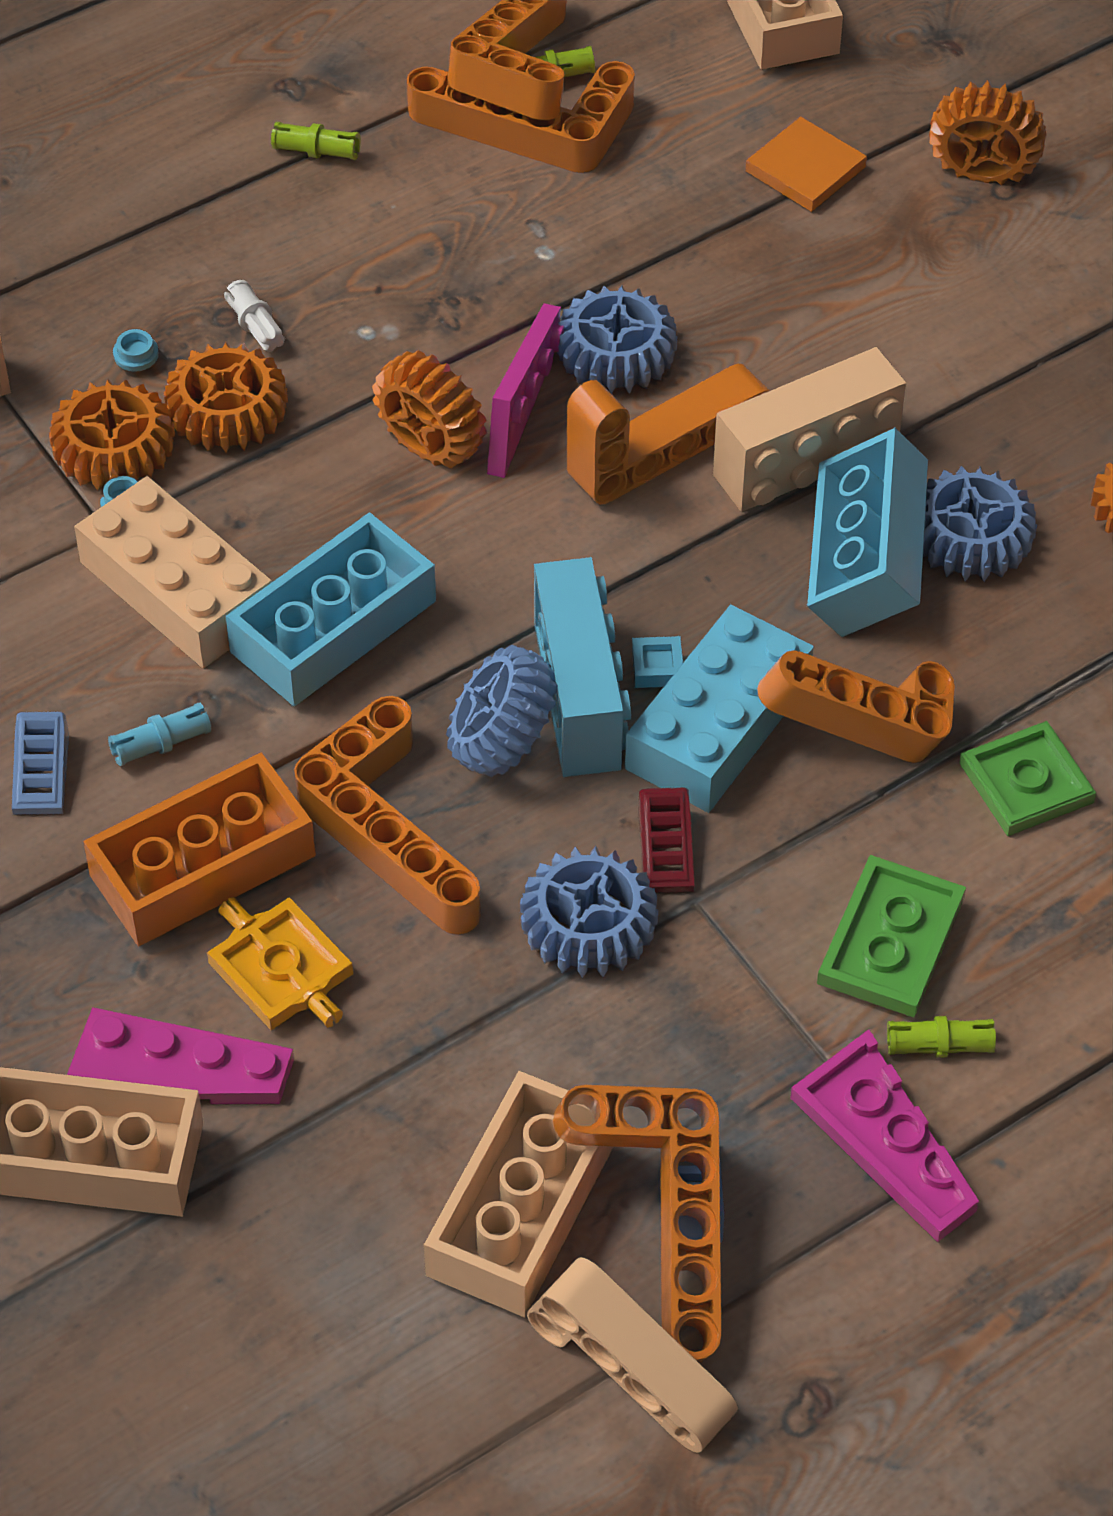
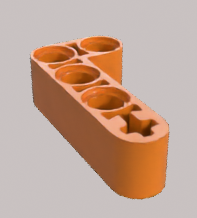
[757,650,955,763]

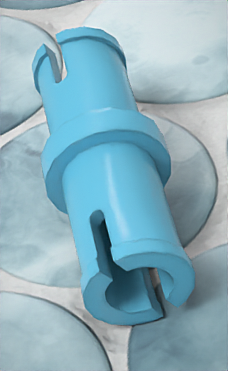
[108,703,211,766]

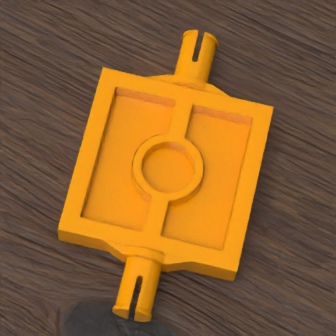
[207,897,353,1031]

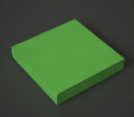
[959,721,1096,837]

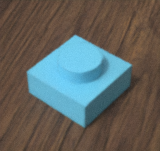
[632,636,683,688]

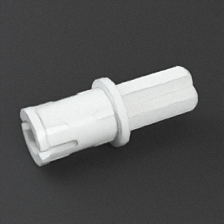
[224,280,285,352]

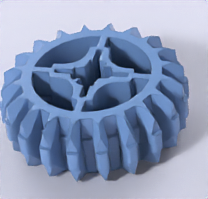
[557,285,677,394]
[923,466,1037,582]
[446,645,558,777]
[520,846,658,978]

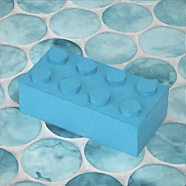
[807,428,928,637]
[226,512,436,707]
[534,557,631,777]
[625,604,814,813]

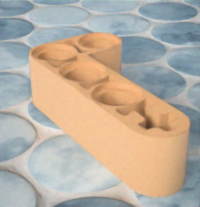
[527,1257,738,1453]

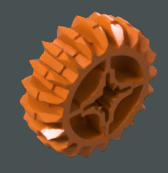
[929,80,1047,186]
[164,342,288,453]
[372,350,487,469]
[49,379,175,491]

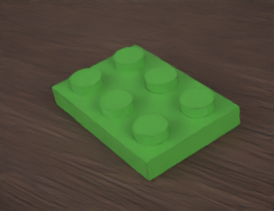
[817,855,966,1018]

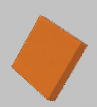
[745,116,867,212]

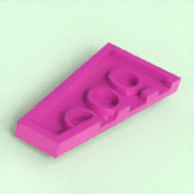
[487,303,564,478]
[67,1007,294,1104]
[790,1029,979,1242]

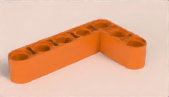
[447,0,567,120]
[407,61,635,173]
[567,364,770,504]
[294,696,481,935]
[553,1085,721,1363]

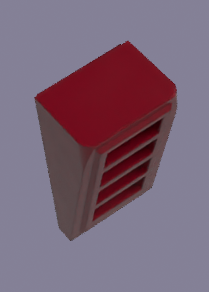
[638,787,694,893]

